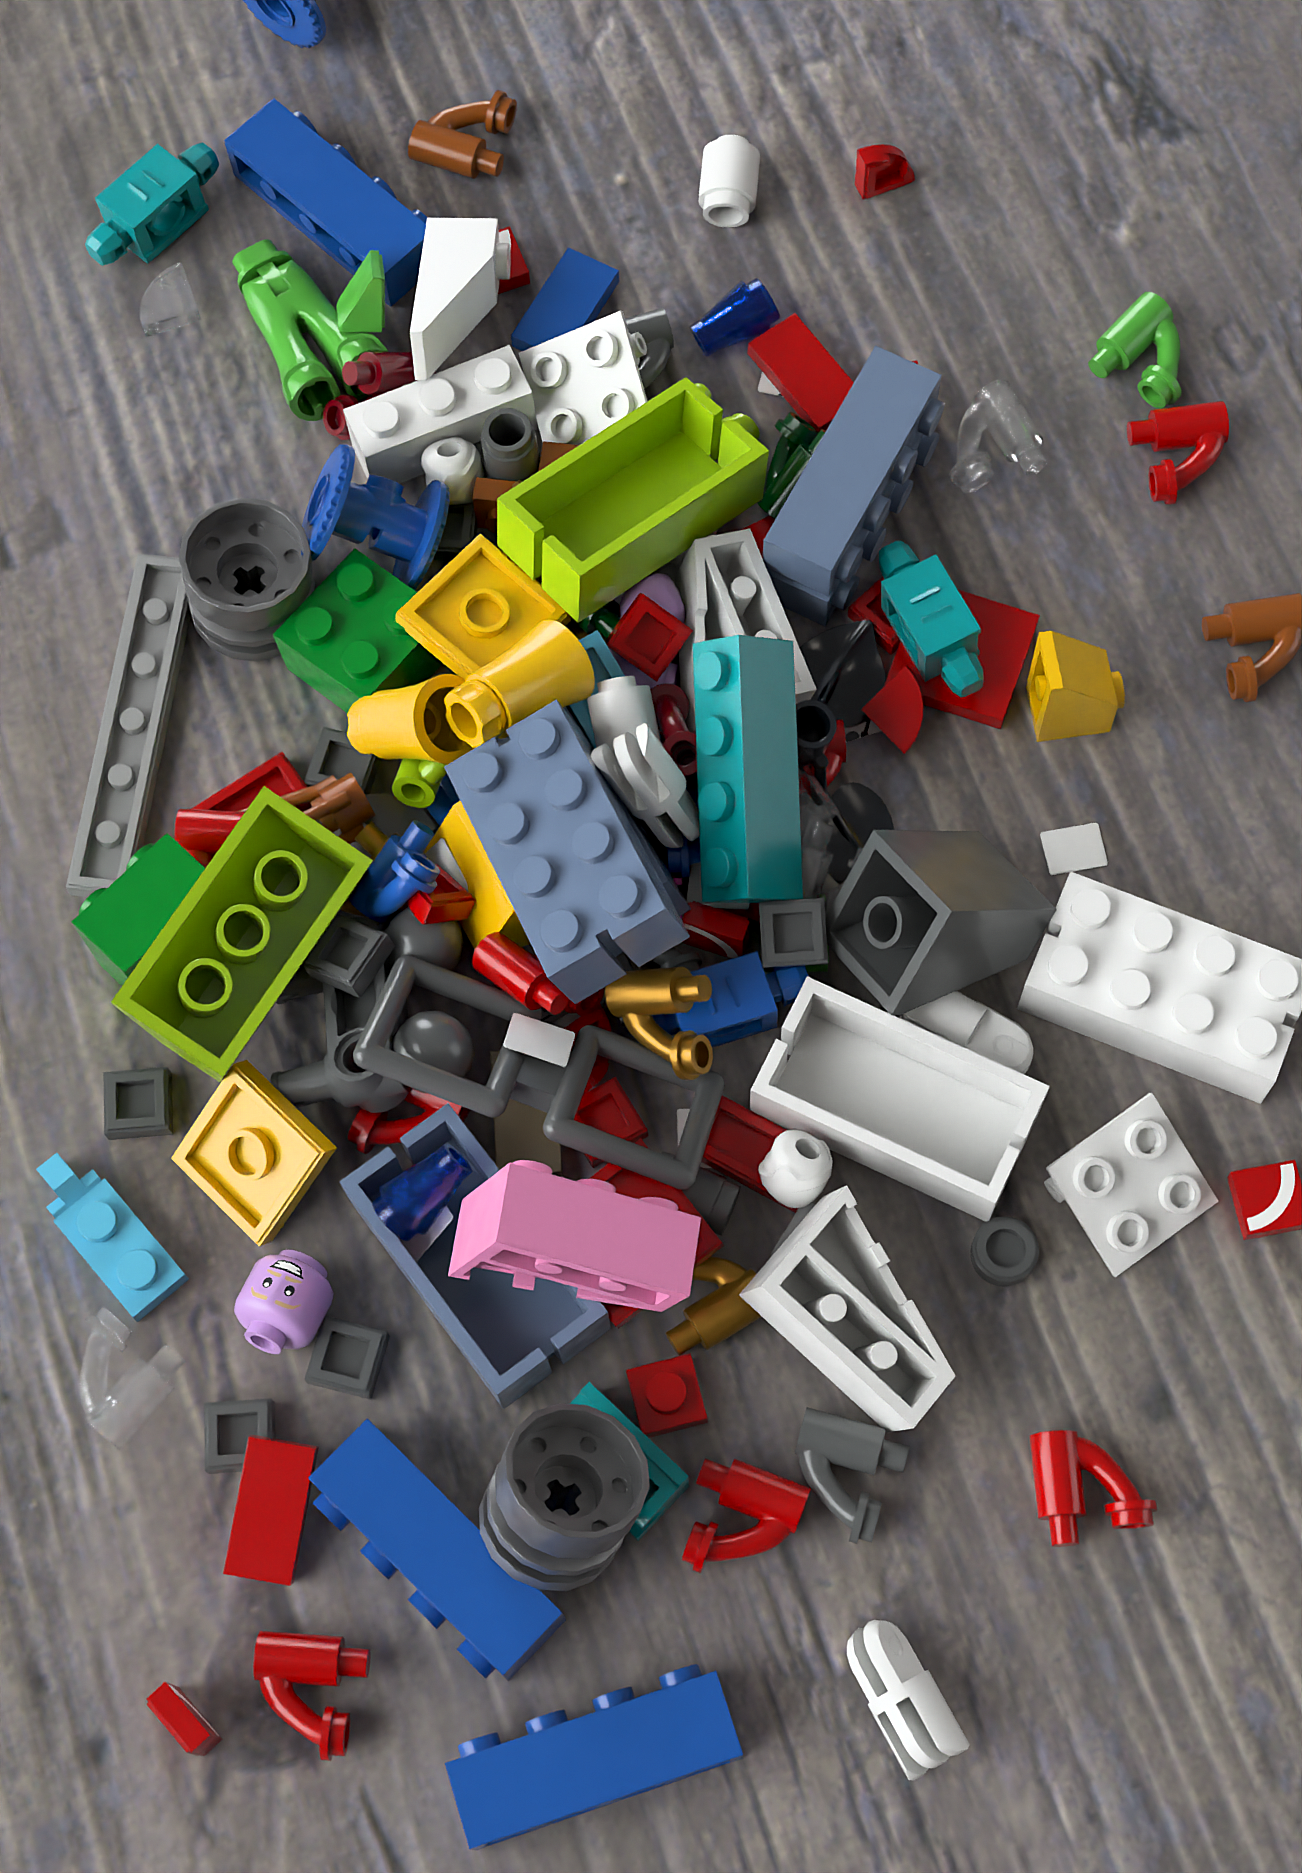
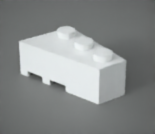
[675,528,817,734]
[739,1185,955,1433]

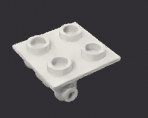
[519,311,648,445]
[1044,1093,1219,1277]

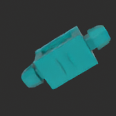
[85,142,219,266]
[879,541,984,697]

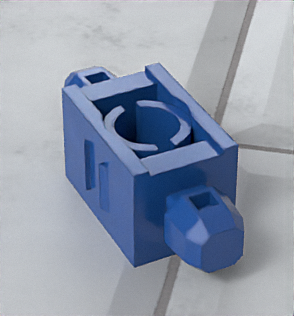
[652,951,809,1048]

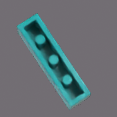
[693,635,803,903]

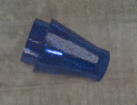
[689,278,780,357]
[372,1143,473,1242]

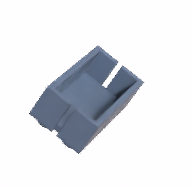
[763,345,945,627]
[444,699,690,1004]
[340,1103,611,1409]

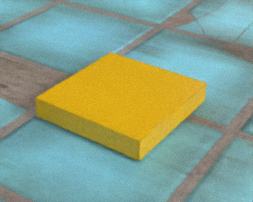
[396,533,572,679]
[171,1060,337,1247]

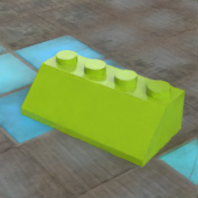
[111,786,373,1083]

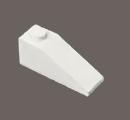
[410,218,511,380]

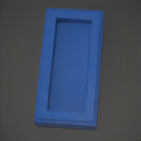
[511,247,619,351]

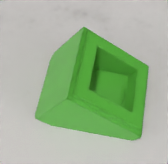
[336,250,385,332]

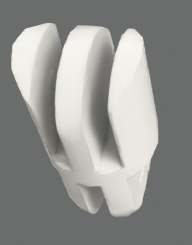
[591,723,700,848]
[899,991,1034,1074]
[847,1620,970,1780]

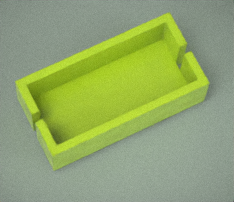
[497,377,769,623]

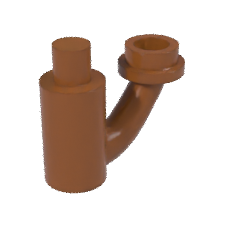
[408,90,517,179]
[1202,593,1302,702]

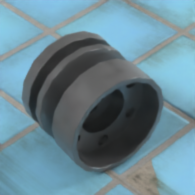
[179,497,315,661]
[479,1403,650,1591]

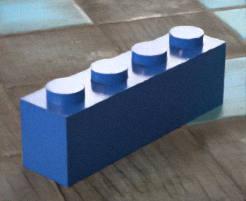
[224,98,428,307]
[308,1418,566,1681]
[445,1664,743,1851]

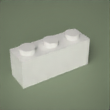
[343,345,537,484]

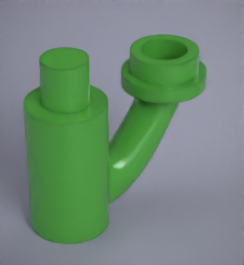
[1088,292,1182,409]

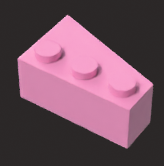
[448,1160,701,1312]

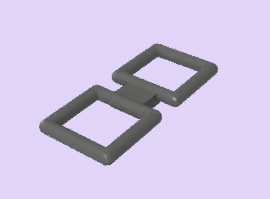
[353,955,725,1190]

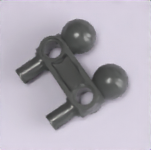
[271,907,475,1113]

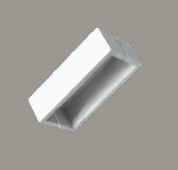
[1017,871,1302,1104]
[750,976,1050,1222]

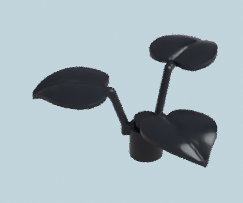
[694,620,894,884]

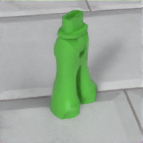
[232,239,388,421]

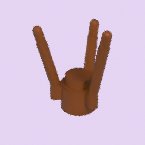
[239,772,376,844]

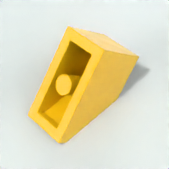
[1026,631,1125,742]

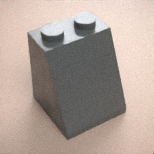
[825,830,1057,1016]

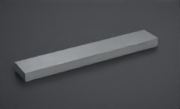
[66,554,191,897]

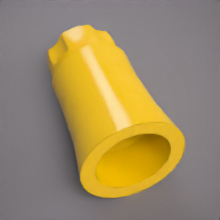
[444,619,595,748]
[347,674,474,765]

